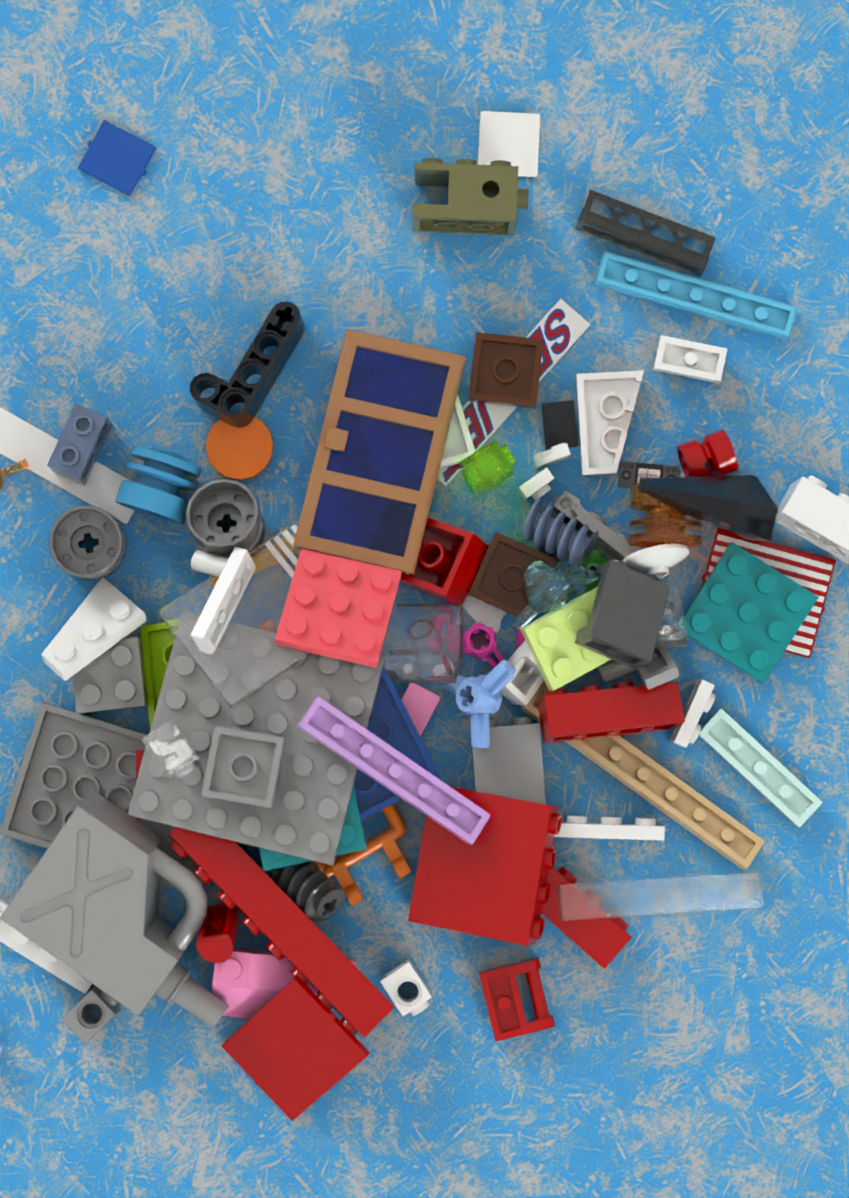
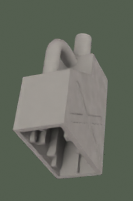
[0,791,229,1029]

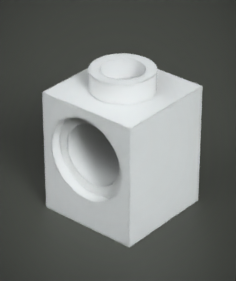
[380,958,432,1016]

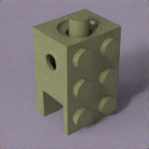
[413,158,529,236]

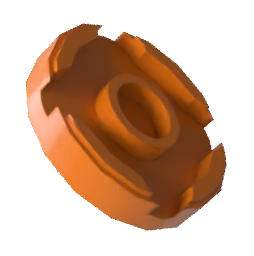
[205,412,274,481]

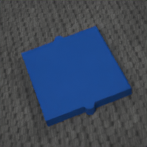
[78,120,156,196]

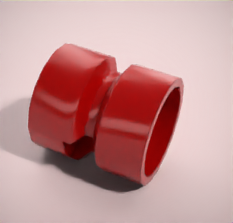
[677,429,738,477]

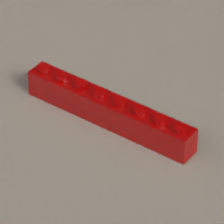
[169,827,395,1038]

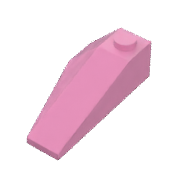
[212,946,357,1018]

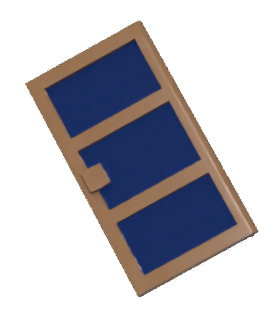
[293,329,466,575]

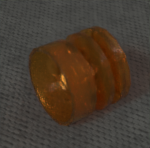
[629,483,702,548]

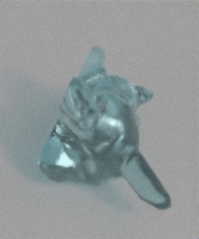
[512,558,599,631]

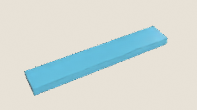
[594,250,798,341]

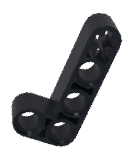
[190,301,305,428]

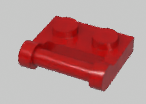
[479,957,555,1042]

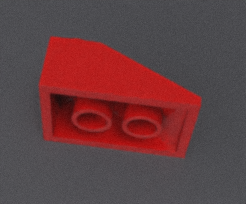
[369,504,489,608]

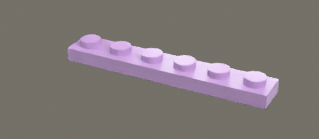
[296,696,491,845]

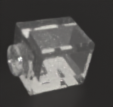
[142,719,199,778]

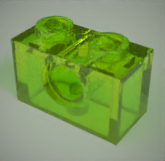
[459,440,515,499]

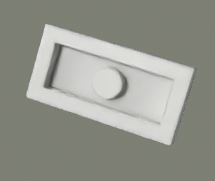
[653,335,727,384]
[669,679,716,748]

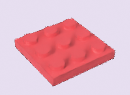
[275,548,402,668]

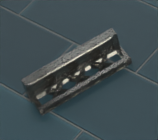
[576,190,716,277]

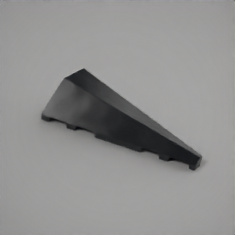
[637,475,778,541]

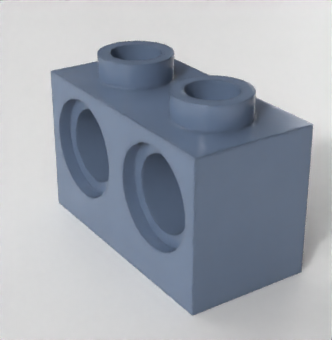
[47,403,112,485]

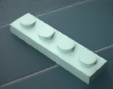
[699,708,823,828]

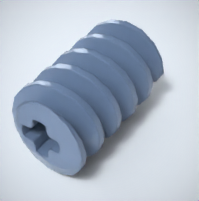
[522,499,599,568]

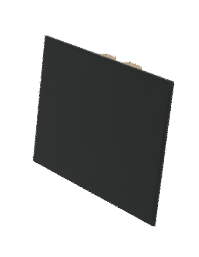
[541,400,578,450]

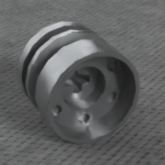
[186,479,266,558]
[49,506,127,580]

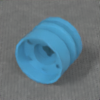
[115,446,202,524]

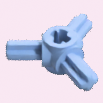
[441,660,516,749]

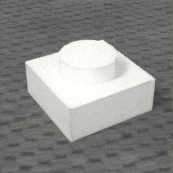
[517,467,554,501]

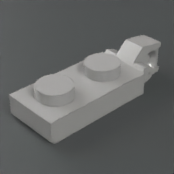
[553,491,637,561]

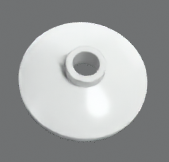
[622,543,689,578]

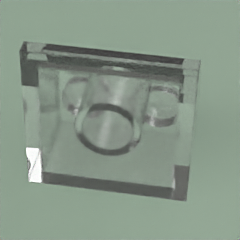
[380,604,463,683]

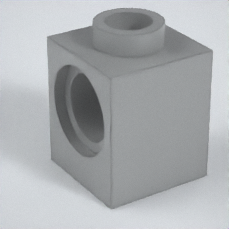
[62,986,121,1044]

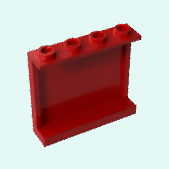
[408,785,562,946]

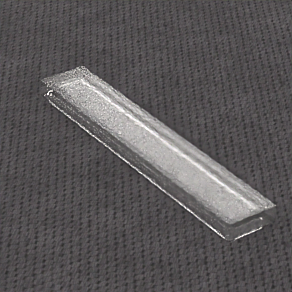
[557,873,764,921]

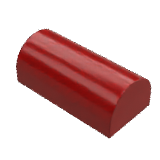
[196,903,241,963]

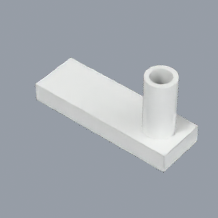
[191,547,256,655]

